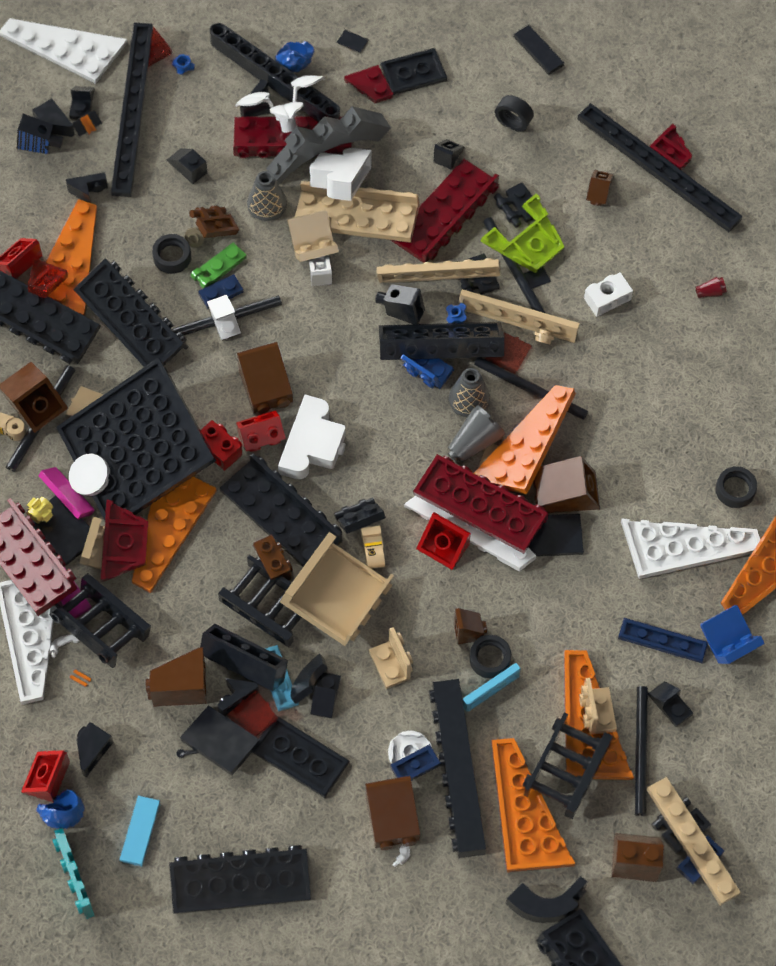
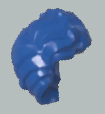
[275,41,315,73]
[36,790,85,829]

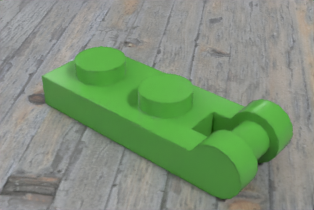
[191,242,247,289]

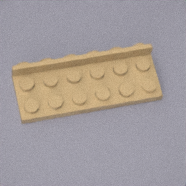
[295,181,420,242]

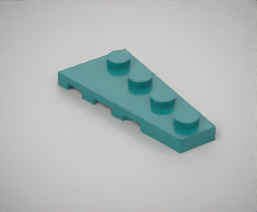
[52,828,95,919]

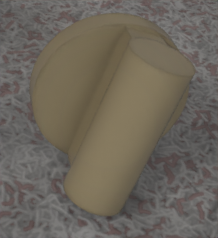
[184,228,206,247]

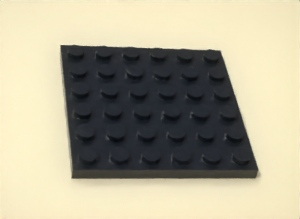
[56,358,217,520]

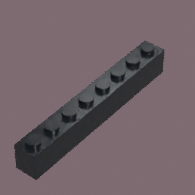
[429,679,486,858]

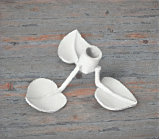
[235,75,325,133]

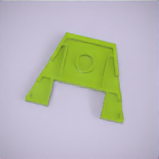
[480,193,565,273]

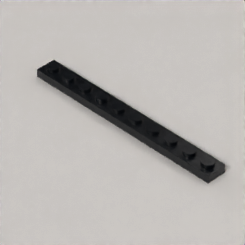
[111,23,154,197]
[577,103,743,232]

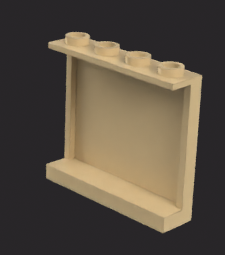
[280,532,394,646]

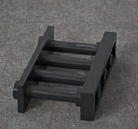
[218,555,302,648]
[50,573,151,668]
[522,712,613,820]

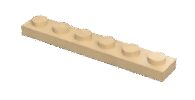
[377,258,500,283]
[458,289,580,343]
[647,777,741,906]

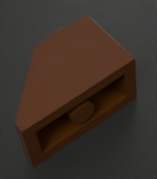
[586,170,613,206]
[454,608,487,644]

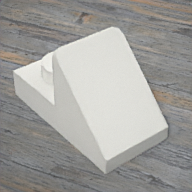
[309,255,332,286]
[207,295,241,340]

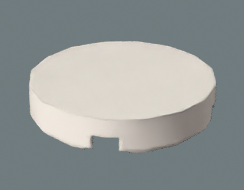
[69,454,110,496]
[388,731,432,764]

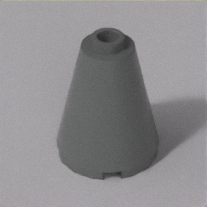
[448,405,505,463]

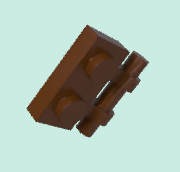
[189,205,240,238]

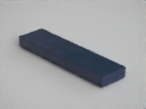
[618,618,708,663]

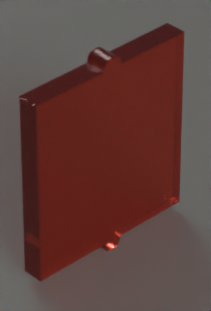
[485,332,532,374]
[227,690,278,737]

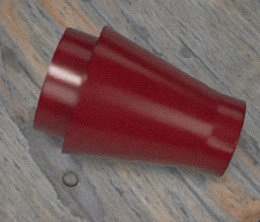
[695,277,727,298]

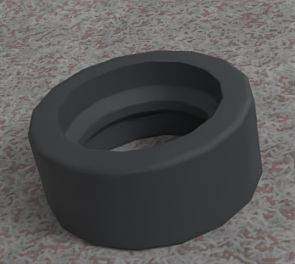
[495,95,534,132]
[152,234,191,274]
[716,466,757,508]
[470,635,511,679]

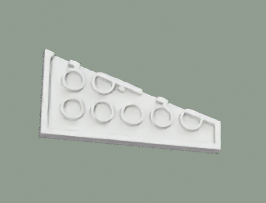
[0,19,127,84]
[404,496,536,571]
[621,519,760,579]
[0,580,54,705]

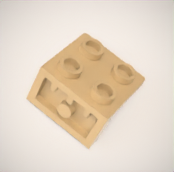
[287,210,339,262]
[80,517,105,570]
[369,627,413,689]
[579,678,617,735]

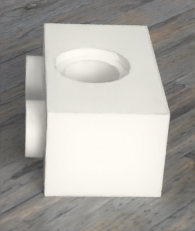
[584,273,633,317]

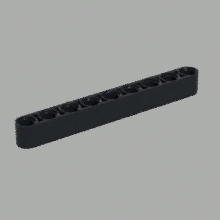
[210,23,340,122]

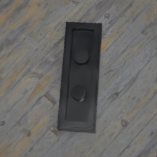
[513,25,564,75]

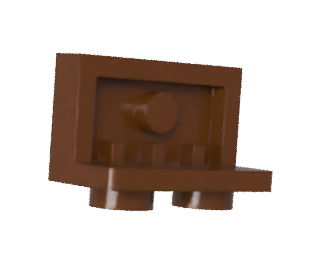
[253,535,293,581]

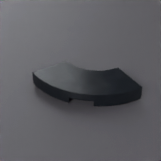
[291,654,327,704]

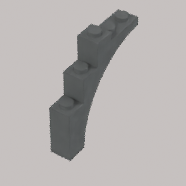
[266,106,391,184]

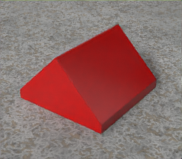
[0,238,42,279]
[416,512,471,570]
[21,750,70,803]

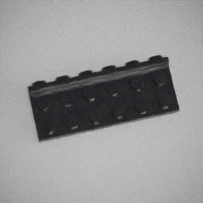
[73,258,189,367]
[0,271,101,364]
[379,322,504,360]
[220,453,342,567]
[169,845,311,914]
[536,909,622,966]

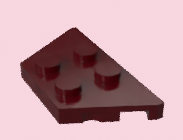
[101,500,148,582]

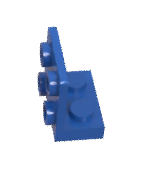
[401,355,454,389]
[700,605,765,664]

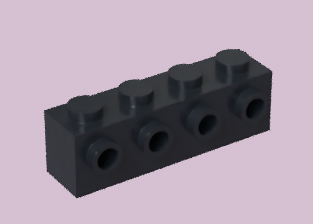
[200,623,288,691]

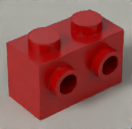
[236,410,286,452]
[201,420,243,471]

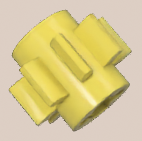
[27,497,53,523]

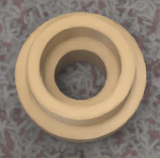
[534,329,555,344]

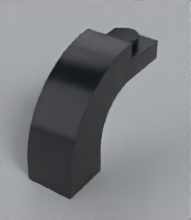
[506,876,587,923]

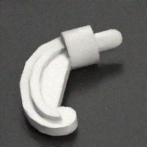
[49,635,79,658]
[393,845,410,867]

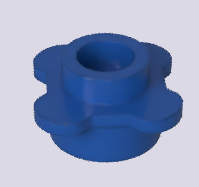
[172,54,195,75]
[446,303,467,323]

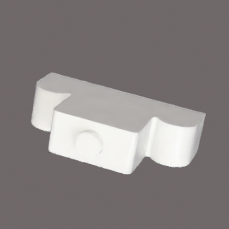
[310,148,372,201]
[278,395,346,479]

